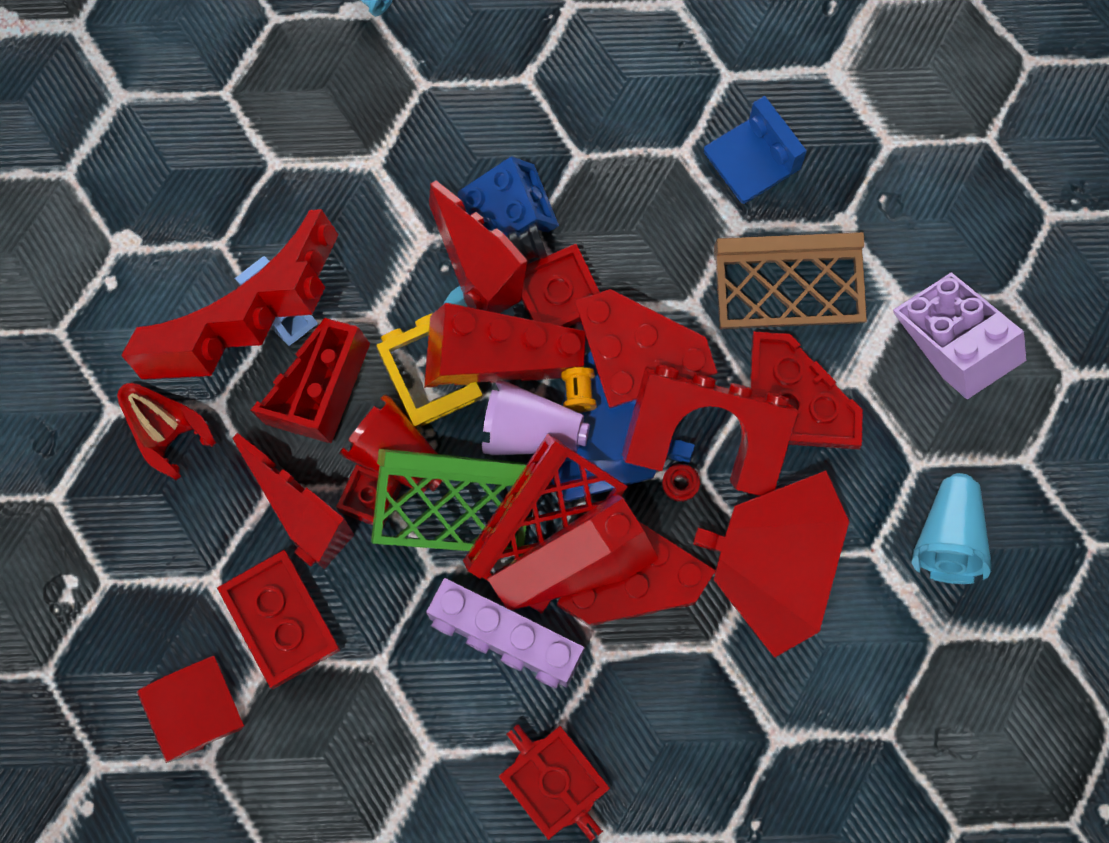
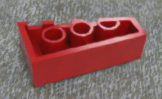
[424,303,586,388]

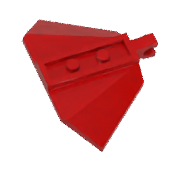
[693,471,849,658]

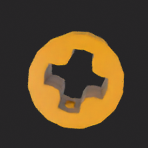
[561,367,597,413]

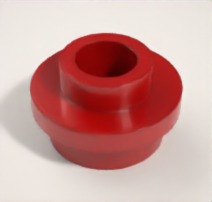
[662,464,700,501]

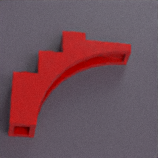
[121,209,338,379]

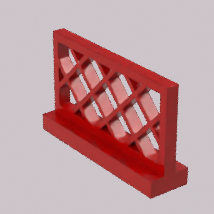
[463,434,628,613]

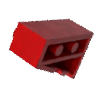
[250,318,370,444]

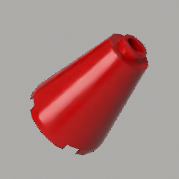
[339,394,442,493]

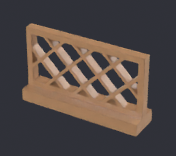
[714,232,867,329]

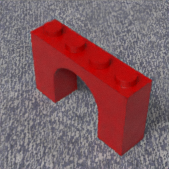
[622,365,798,496]

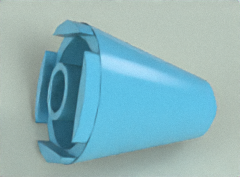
[911,473,992,584]

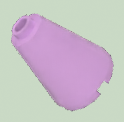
[482,380,590,455]

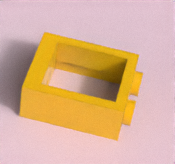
[376,313,483,429]

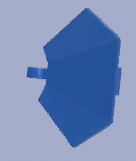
[551,352,695,503]

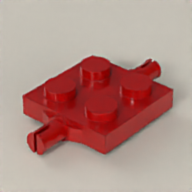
[499,724,610,842]

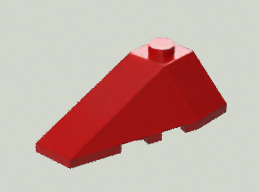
[487,494,659,610]

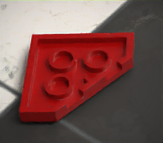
[575,289,718,409]
[750,331,863,449]
[557,521,716,627]

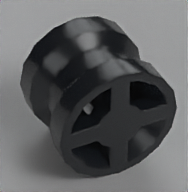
[508,223,548,265]

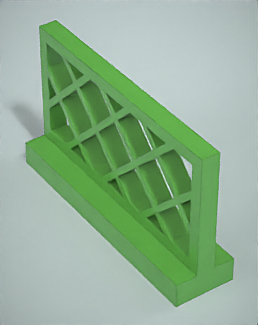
[371,449,528,555]

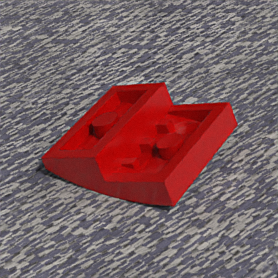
[137,656,244,763]

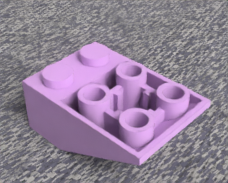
[893,272,1026,399]

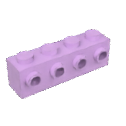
[426,578,584,689]

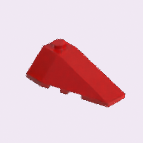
[429,181,527,313]
[232,433,354,569]

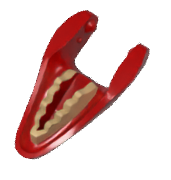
[117,383,216,481]

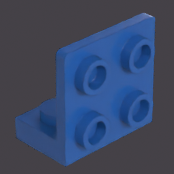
[704,96,807,204]
[457,156,559,240]

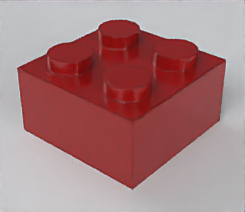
[336,464,401,527]

